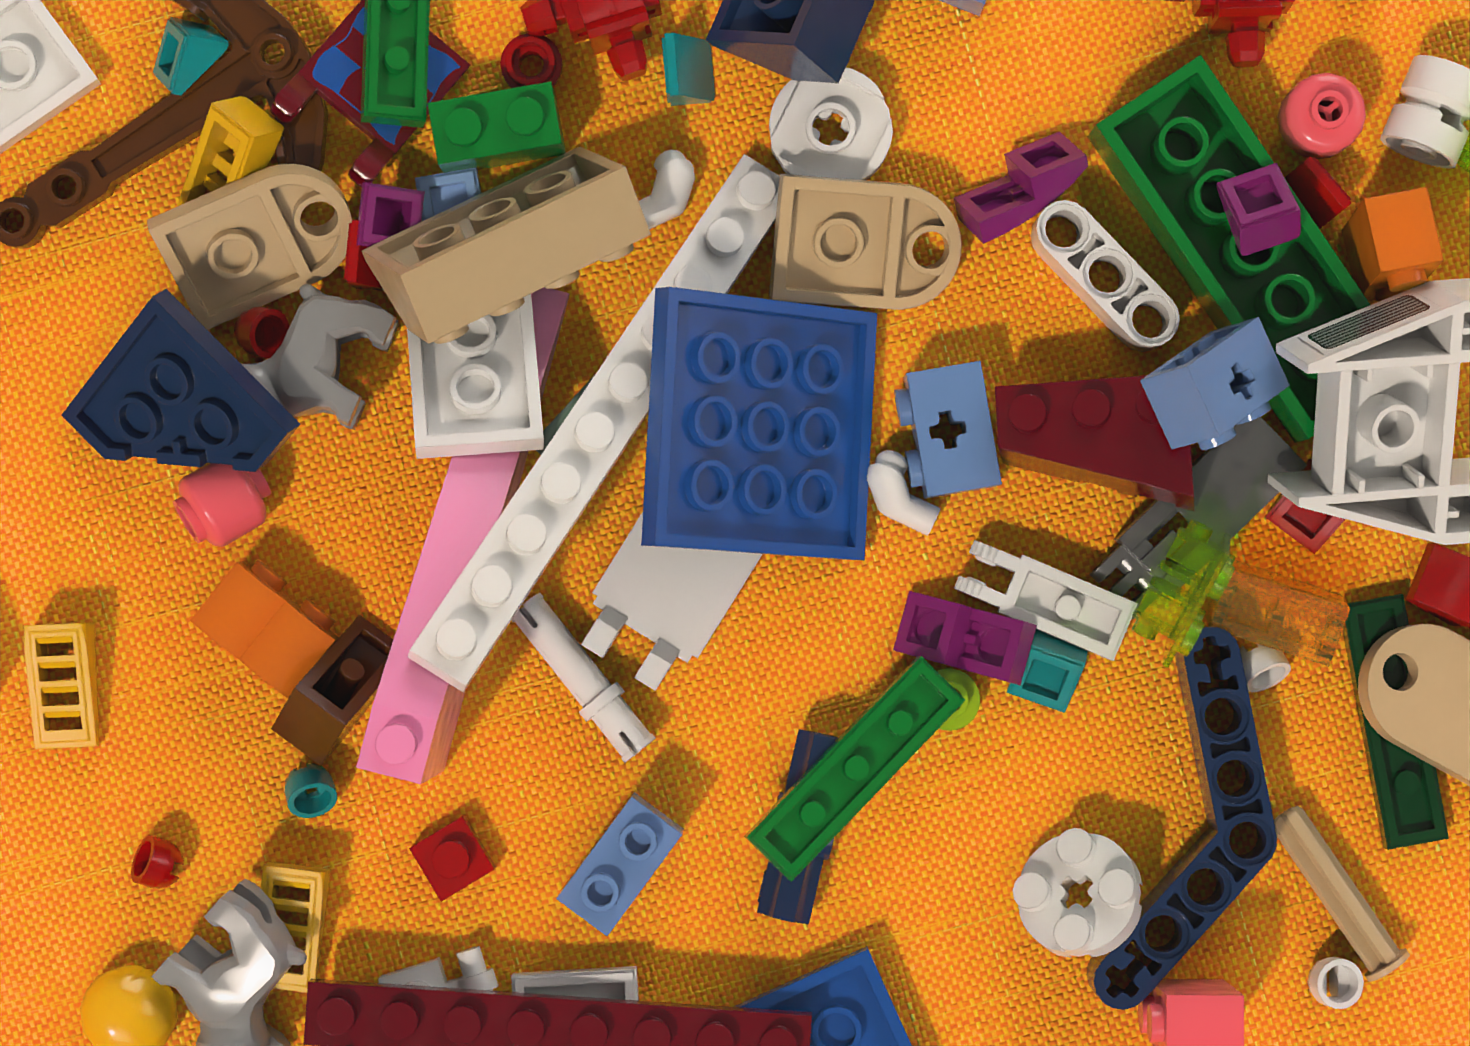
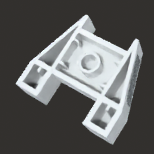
[1268,278,1470,545]

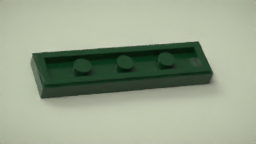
[1338,594,1449,850]

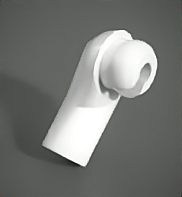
[867,450,941,536]

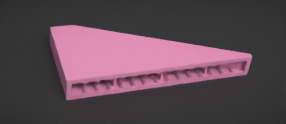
[356,287,570,785]

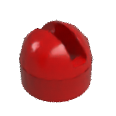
[234,307,290,358]
[131,835,184,889]

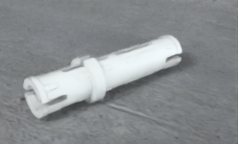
[512,593,656,763]

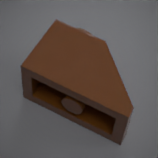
[271,615,393,766]

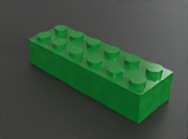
[1087,55,1370,443]

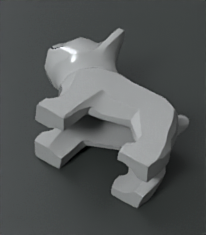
[241,284,399,430]
[152,879,307,1046]

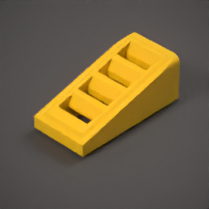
[177,96,284,206]
[23,622,100,749]
[261,861,331,993]

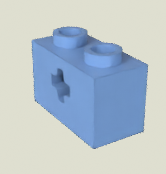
[1140,317,1290,450]
[894,361,1002,499]
[556,792,684,936]

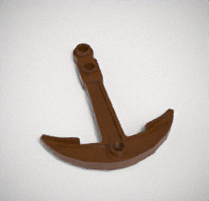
[0,0,329,249]

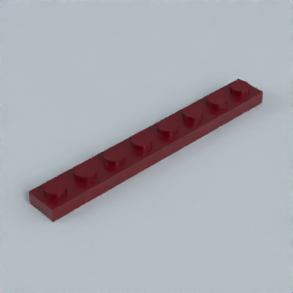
[303,978,812,1046]

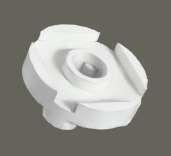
[769,67,893,180]
[1013,828,1142,958]

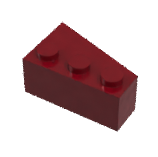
[995,375,1195,512]

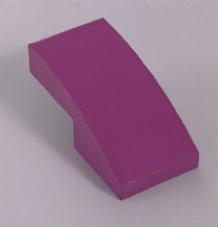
[953,132,1088,244]
[893,591,1037,685]

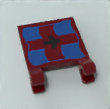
[270,0,471,188]

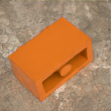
[1341,187,1444,302]

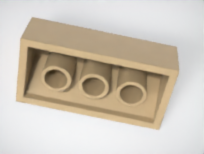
[361,146,651,344]

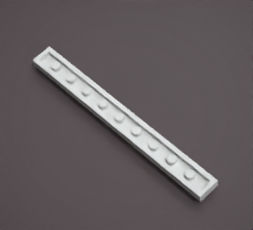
[408,154,780,692]

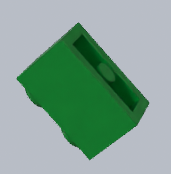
[427,81,566,173]

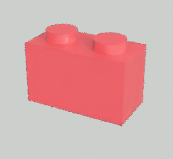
[1138,979,1244,1046]

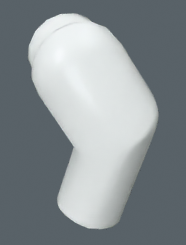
[639,150,695,230]

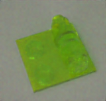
[1132,519,1236,668]

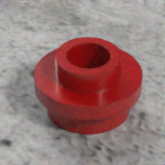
[500,33,563,88]

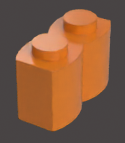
[190,560,339,698]

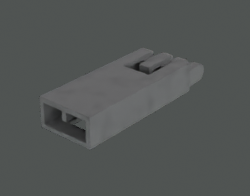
[1089,417,1307,619]

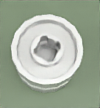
[1380,55,1470,169]

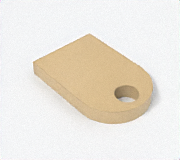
[147,164,352,330]
[769,174,962,310]
[1358,624,1470,786]

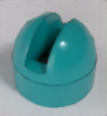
[284,763,337,818]

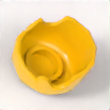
[80,965,178,1046]

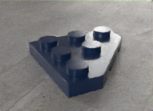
[61,289,301,472]

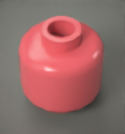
[1277,73,1366,159]
[173,463,271,547]

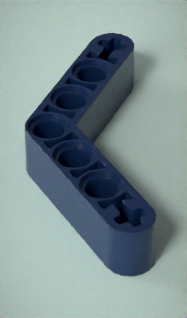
[1086,627,1277,1010]

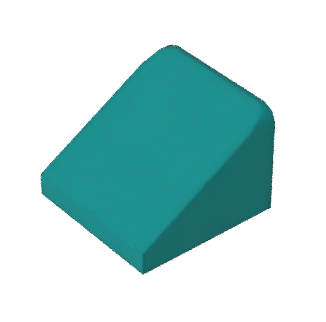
[153,16,229,96]
[662,33,715,106]
[1006,629,1088,713]

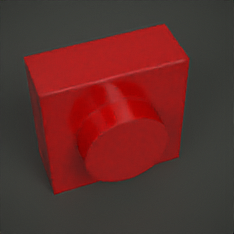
[409,814,496,902]

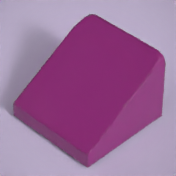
[1217,163,1301,256]
[356,182,425,247]

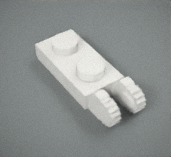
[954,540,1138,661]

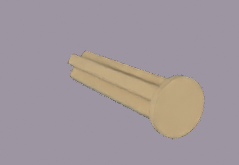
[1274,806,1410,982]

